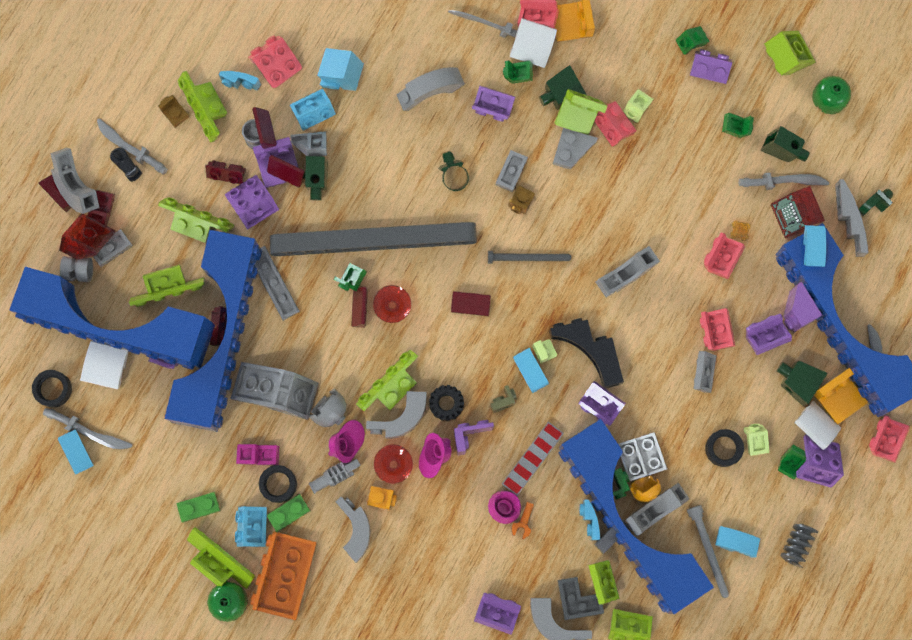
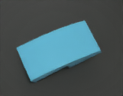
[219,71,261,91]
[803,225,826,267]
[513,348,549,393]
[58,429,94,475]
[579,500,600,540]
[715,526,760,558]

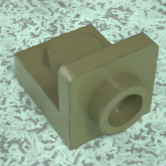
[490,385,517,414]

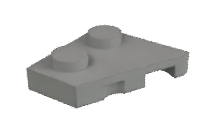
[553,128,598,170]
[290,131,327,157]

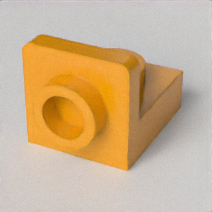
[367,486,397,510]

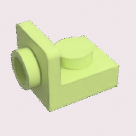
[623,89,653,123]
[532,339,557,364]
[744,423,769,456]

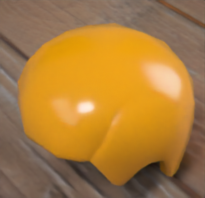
[630,476,661,502]

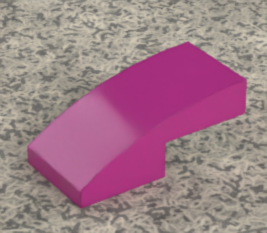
[236,444,279,465]

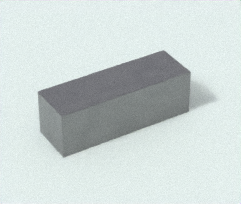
[594,519,629,554]

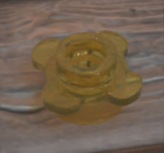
[730,221,751,241]

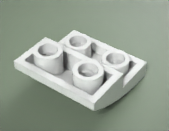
[510,18,557,68]
[80,341,128,389]
[794,401,841,450]
[618,432,667,481]

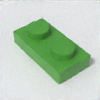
[176,492,221,523]
[267,494,310,532]

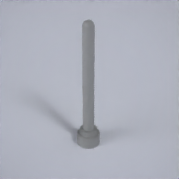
[687,505,729,598]

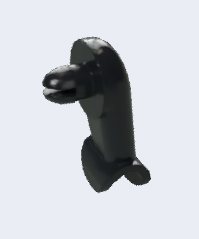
[110,148,142,182]

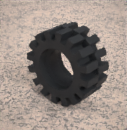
[429,385,464,421]

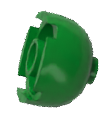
[812,75,852,114]
[207,582,248,622]

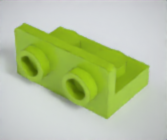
[588,560,620,605]
[608,609,653,640]

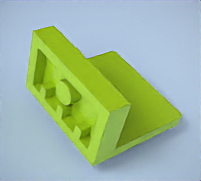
[554,89,607,135]

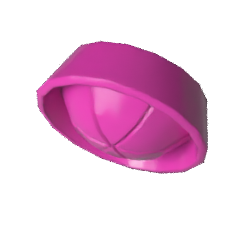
[488,490,521,524]

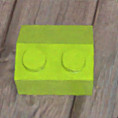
[764,31,816,76]

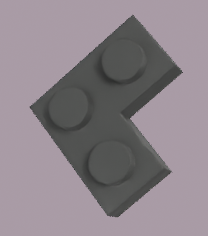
[557,577,604,620]

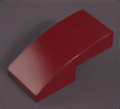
[86,190,115,231]

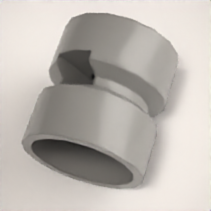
[242,119,261,149]
[60,256,93,282]

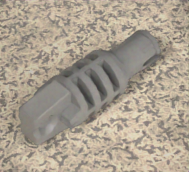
[309,459,361,494]

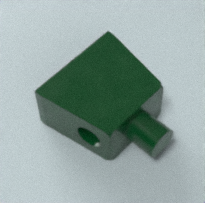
[539,65,587,110]
[761,126,810,162]
[305,156,328,201]
[776,361,828,406]

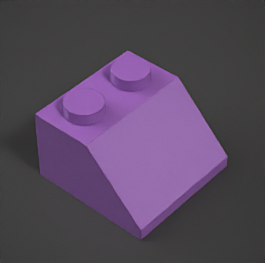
[783,282,822,333]

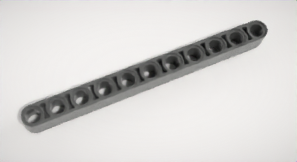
[270,222,477,256]

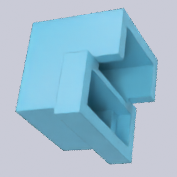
[317,48,364,91]

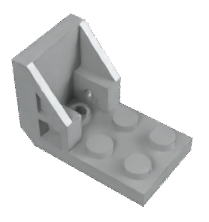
[231,362,319,420]

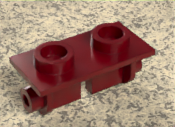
[205,160,246,184]
[210,306,227,346]

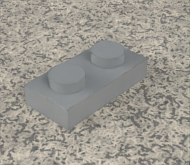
[495,150,528,192]
[92,229,133,268]
[694,351,716,393]

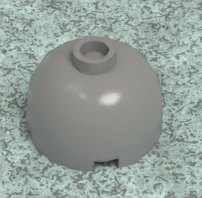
[308,389,347,427]

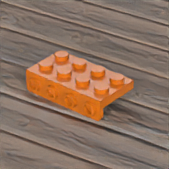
[250,531,317,620]

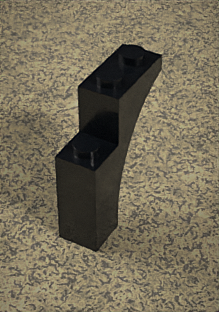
[549,318,624,389]

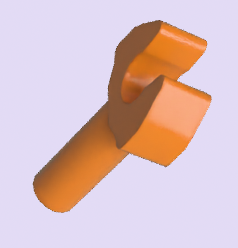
[511,502,534,539]

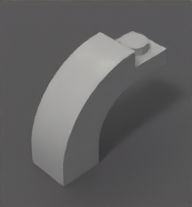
[396,67,465,111]
[50,148,99,214]
[366,391,427,439]
[626,483,690,536]
[530,598,592,640]

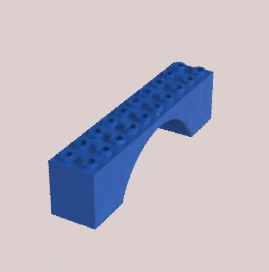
[775,223,912,417]
[164,230,262,432]
[9,267,215,370]
[558,419,714,614]

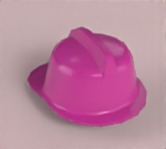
[328,420,365,463]
[419,433,452,478]

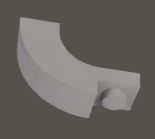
[595,246,660,298]
[335,497,371,563]

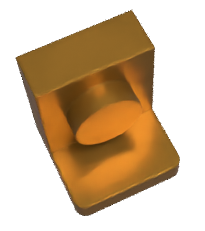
[158,95,190,128]
[508,185,535,214]

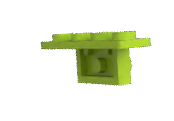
[178,71,227,142]
[158,197,234,243]
[129,265,205,307]
[356,350,418,411]
[187,527,255,589]

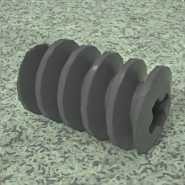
[780,524,818,568]

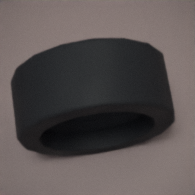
[32,370,72,408]
[705,429,744,467]
[259,465,297,503]

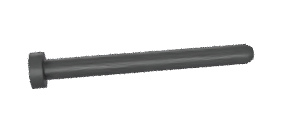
[488,251,571,264]

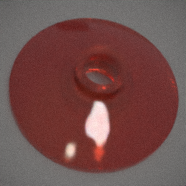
[373,285,411,323]
[374,444,413,484]

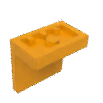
[554,0,595,42]
[814,368,868,424]

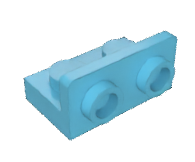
[290,89,336,130]
[235,506,267,547]

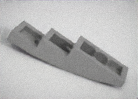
[835,179,869,257]

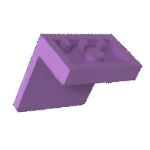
[252,137,298,188]
[225,175,279,230]
[454,420,494,455]
[796,434,844,488]

